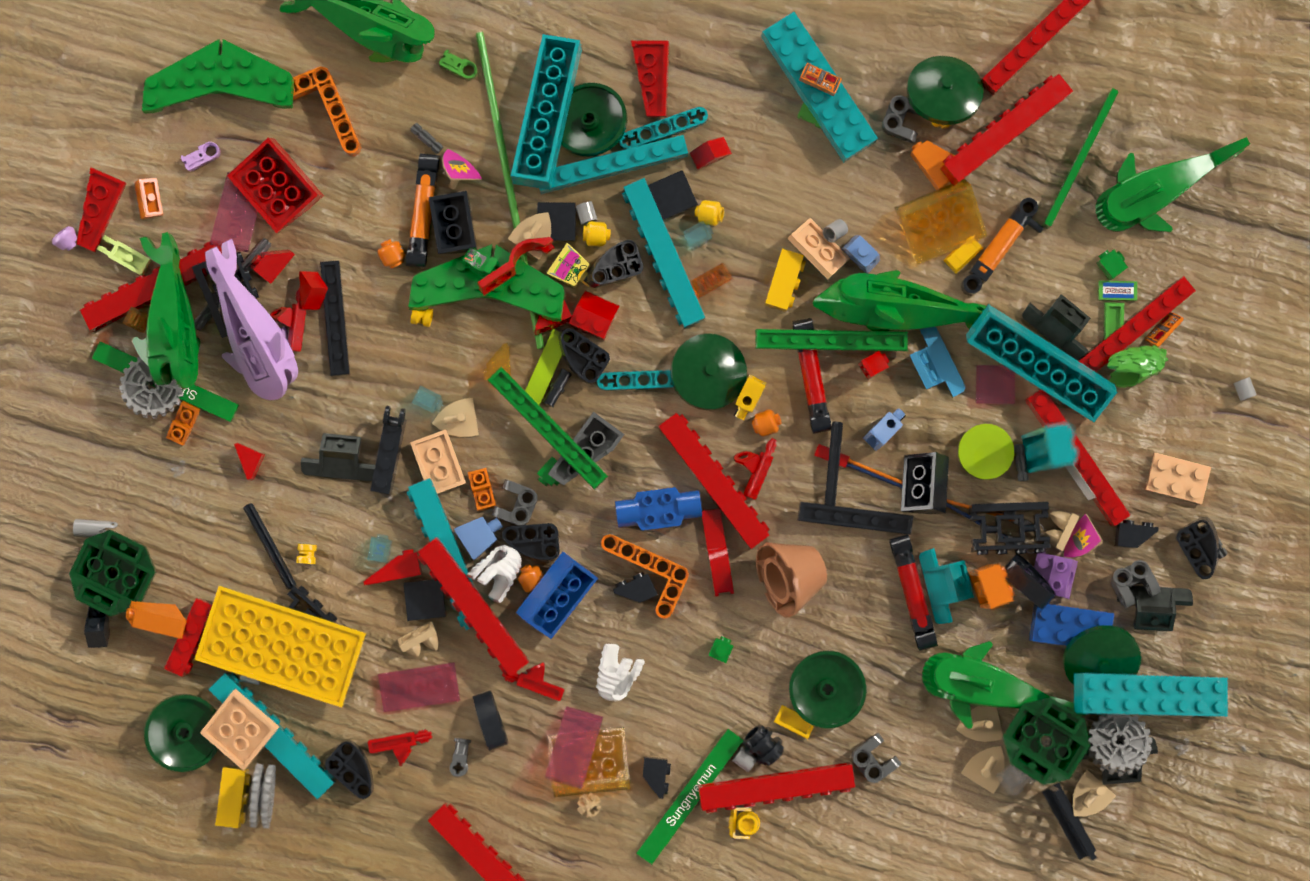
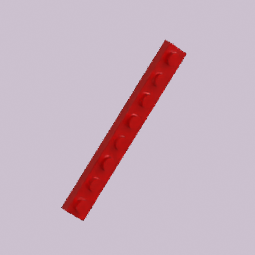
[1079,276,1196,372]

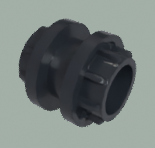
[743,725,784,766]

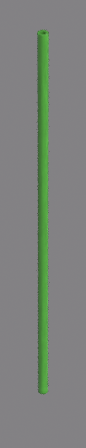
[476,32,544,349]

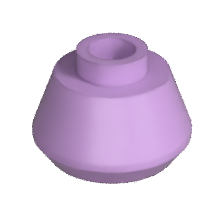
[52,226,77,251]

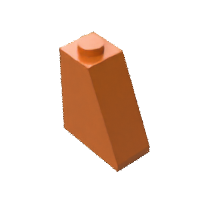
[910,140,955,191]
[126,601,186,638]

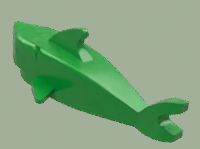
[813,270,986,331]

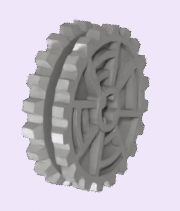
[119,357,184,419]
[1088,714,1152,776]
[250,764,276,829]

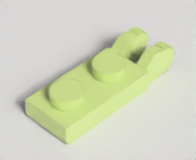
[97,235,152,276]

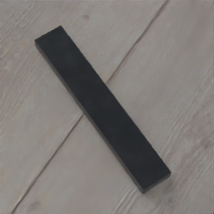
[320,260,350,376]
[797,501,914,535]

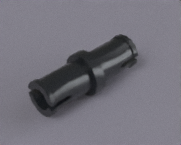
[543,369,572,408]

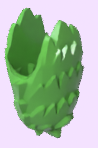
[1107,345,1168,388]

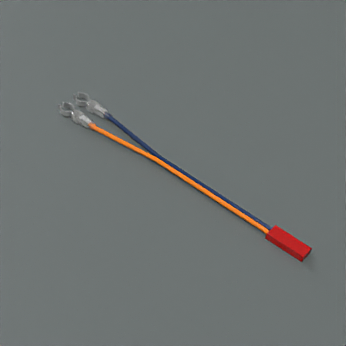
[814,444,1044,553]

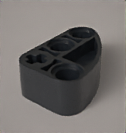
[587,240,643,288]
[558,329,610,383]
[1176,517,1219,579]
[502,523,560,560]
[1004,554,1056,609]
[472,690,509,751]
[325,740,374,799]

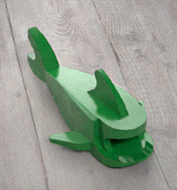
[279,0,435,63]
[1095,137,1250,232]
[132,232,201,389]
[922,641,1086,729]

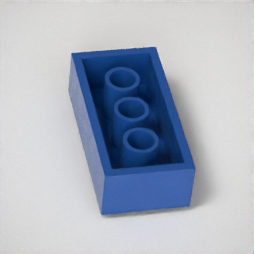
[516,551,598,639]
[1029,604,1114,646]

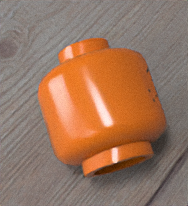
[377,239,406,269]
[752,409,782,437]
[517,564,544,593]

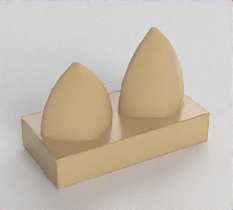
[1045,511,1079,552]
[398,621,439,657]

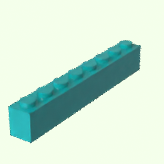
[539,135,688,194]
[622,178,705,329]
[407,478,475,630]
[208,672,336,799]

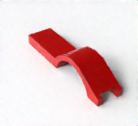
[478,237,555,296]
[702,508,734,597]

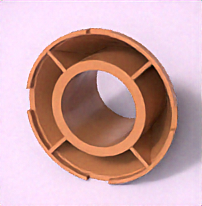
[756,543,827,618]

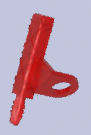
[269,288,307,352]
[734,438,777,500]
[502,662,565,701]
[368,729,433,767]

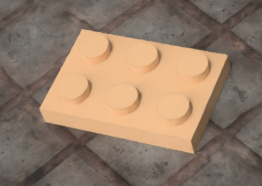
[787,218,850,279]
[410,429,466,494]
[1145,453,1211,504]

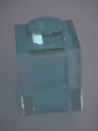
[683,221,714,251]
[412,386,444,414]
[367,534,393,563]

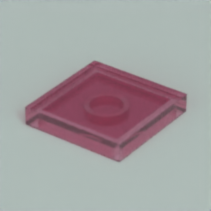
[976,365,1015,404]

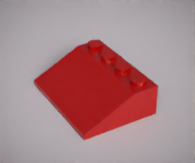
[227,137,324,233]

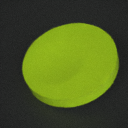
[958,424,1014,480]

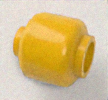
[695,200,724,226]
[583,221,611,247]

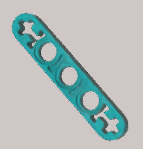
[619,107,708,150]
[597,370,674,390]

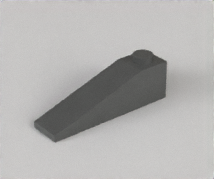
[548,412,625,485]

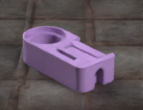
[181,142,220,172]

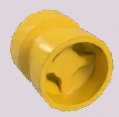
[410,308,433,327]
[296,544,317,564]

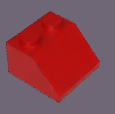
[569,291,620,341]

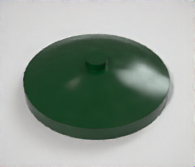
[907,56,984,125]
[561,83,628,157]
[670,333,747,410]
[1063,625,1142,685]
[789,651,867,728]
[144,694,218,772]

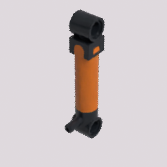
[406,153,440,268]
[961,198,1044,296]

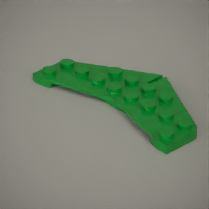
[142,39,294,114]
[408,244,565,322]

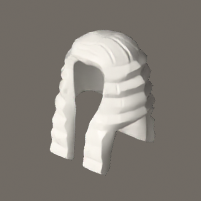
[467,545,522,603]
[596,644,645,701]

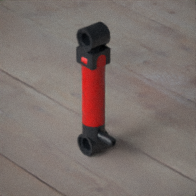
[792,318,832,434]
[889,534,938,651]

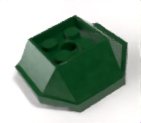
[69,530,157,616]
[1002,697,1090,785]

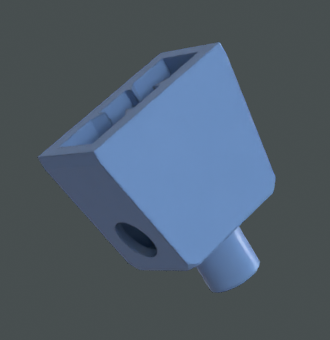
[842,235,880,273]
[863,408,906,451]
[454,517,503,560]

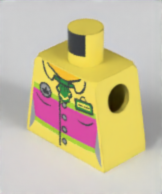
[547,243,595,288]

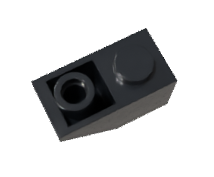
[1114,520,1159,548]
[613,572,657,603]
[84,606,110,648]
[642,756,671,799]

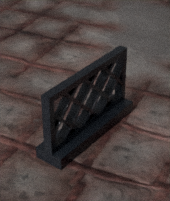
[1041,782,1097,861]

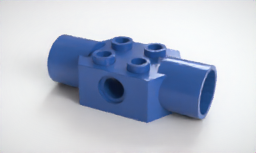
[615,487,702,531]

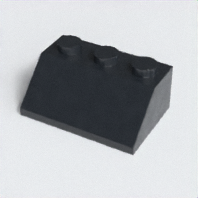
[429,191,478,254]
[901,452,949,515]

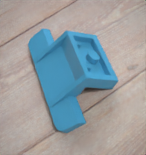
[910,327,965,397]

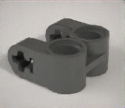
[882,95,920,143]
[492,479,538,526]
[1111,560,1161,608]
[852,732,902,783]

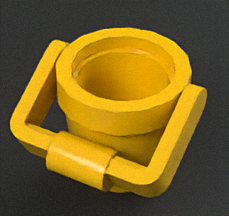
[729,807,760,839]

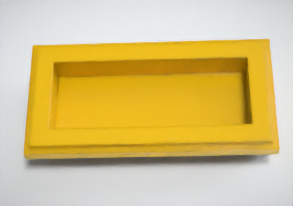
[943,234,983,274]
[774,705,814,739]

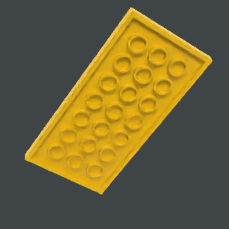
[195,586,366,708]

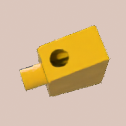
[734,375,767,420]

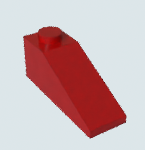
[363,549,423,585]

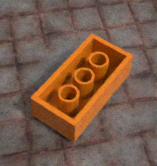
[968,564,1014,609]

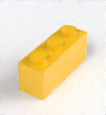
[765,248,806,312]
[215,766,251,828]

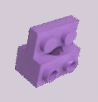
[1034,553,1078,599]

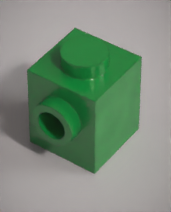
[1096,249,1128,281]
[537,457,560,486]
[708,636,734,663]

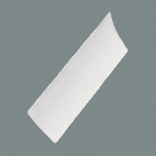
[1065,464,1096,500]

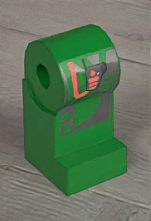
[461,248,500,278]

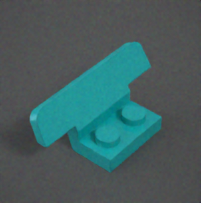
[919,548,974,624]

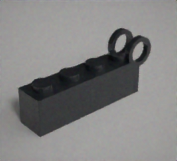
[370,405,406,495]

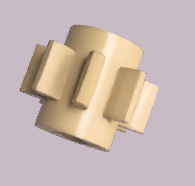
[577,793,601,818]

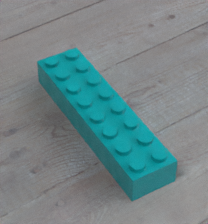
[761,12,878,163]
[511,34,582,190]
[966,304,1117,422]
[1021,423,1078,473]
[1074,673,1228,717]

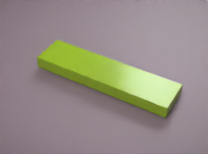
[525,329,570,406]

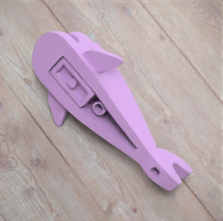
[205,239,298,400]

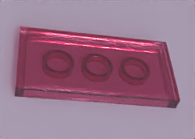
[210,172,258,253]
[378,662,460,712]
[545,706,603,789]

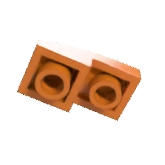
[166,401,201,446]
[468,468,497,512]

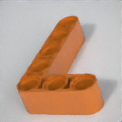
[293,66,361,156]
[601,534,689,619]

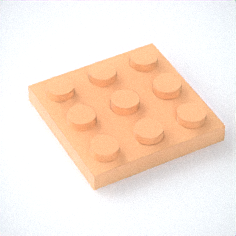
[200,689,279,771]

